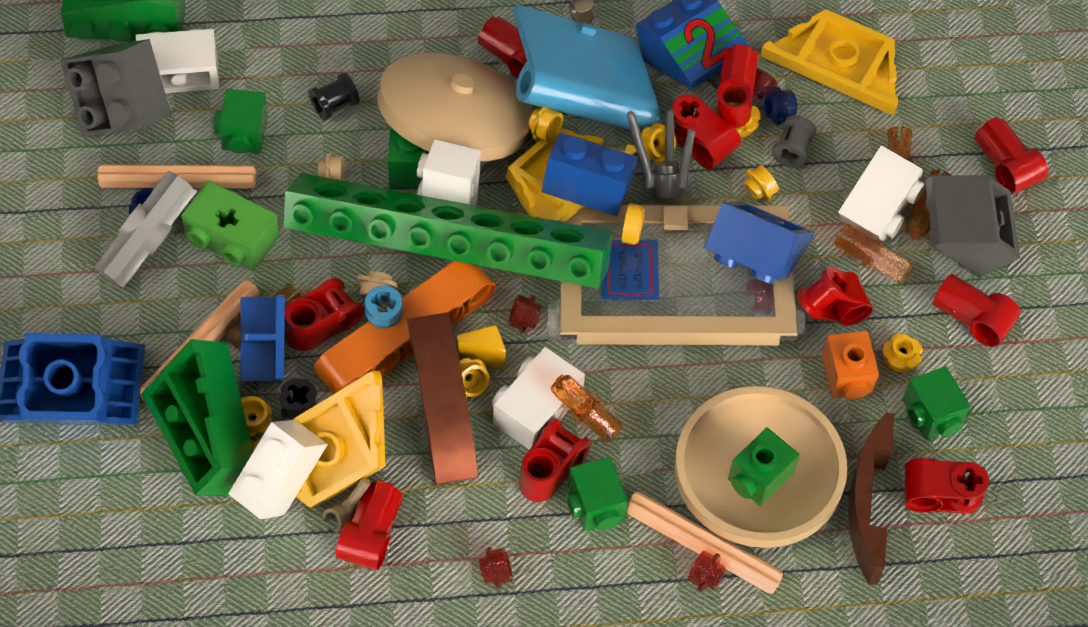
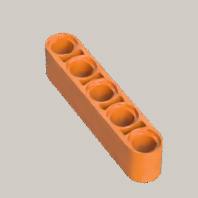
[313,261,496,394]

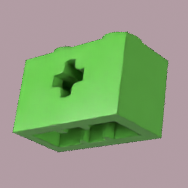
[181,180,279,271]

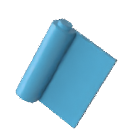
[513,4,660,133]

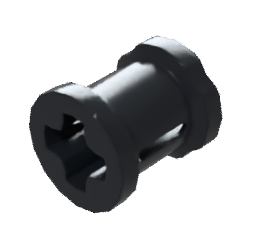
[308,72,360,120]
[279,378,317,421]

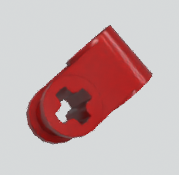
[672,94,741,170]
[797,267,874,326]
[284,278,365,351]
[519,418,592,502]
[904,458,989,514]

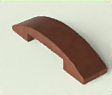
[406,312,478,485]
[848,412,895,585]

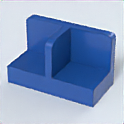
[240,295,285,382]

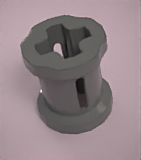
[771,115,817,168]

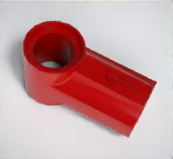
[478,16,527,80]
[717,44,759,128]
[974,117,1048,195]
[932,274,1021,347]
[335,480,403,571]

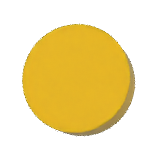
[622,203,645,245]

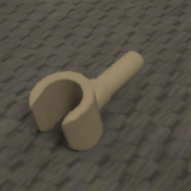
[569,0,594,23]
[322,477,371,533]

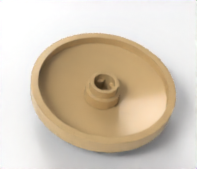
[377,52,533,161]
[674,386,847,548]

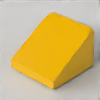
[456,325,506,370]

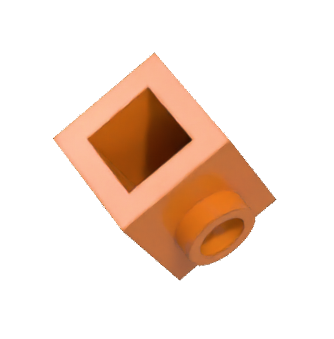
[821,331,879,400]

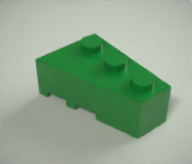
[61,0,186,42]
[141,339,253,496]

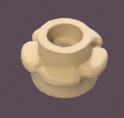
[318,153,346,181]

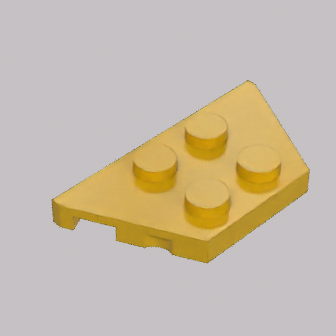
[760,9,898,116]
[506,128,637,222]
[251,371,386,508]

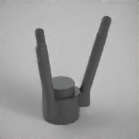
[627,109,695,198]

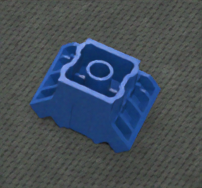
[0,333,146,426]

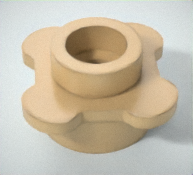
[357,271,400,304]

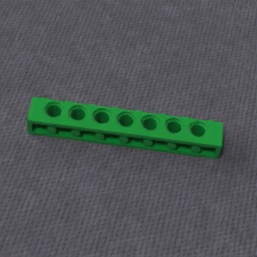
[283,173,613,288]

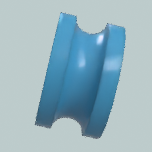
[365,286,402,328]

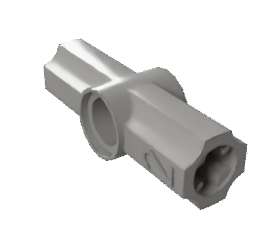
[94,171,197,289]

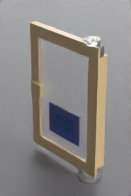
[548,205,805,346]

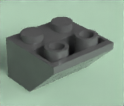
[60,39,171,136]
[925,175,1020,276]

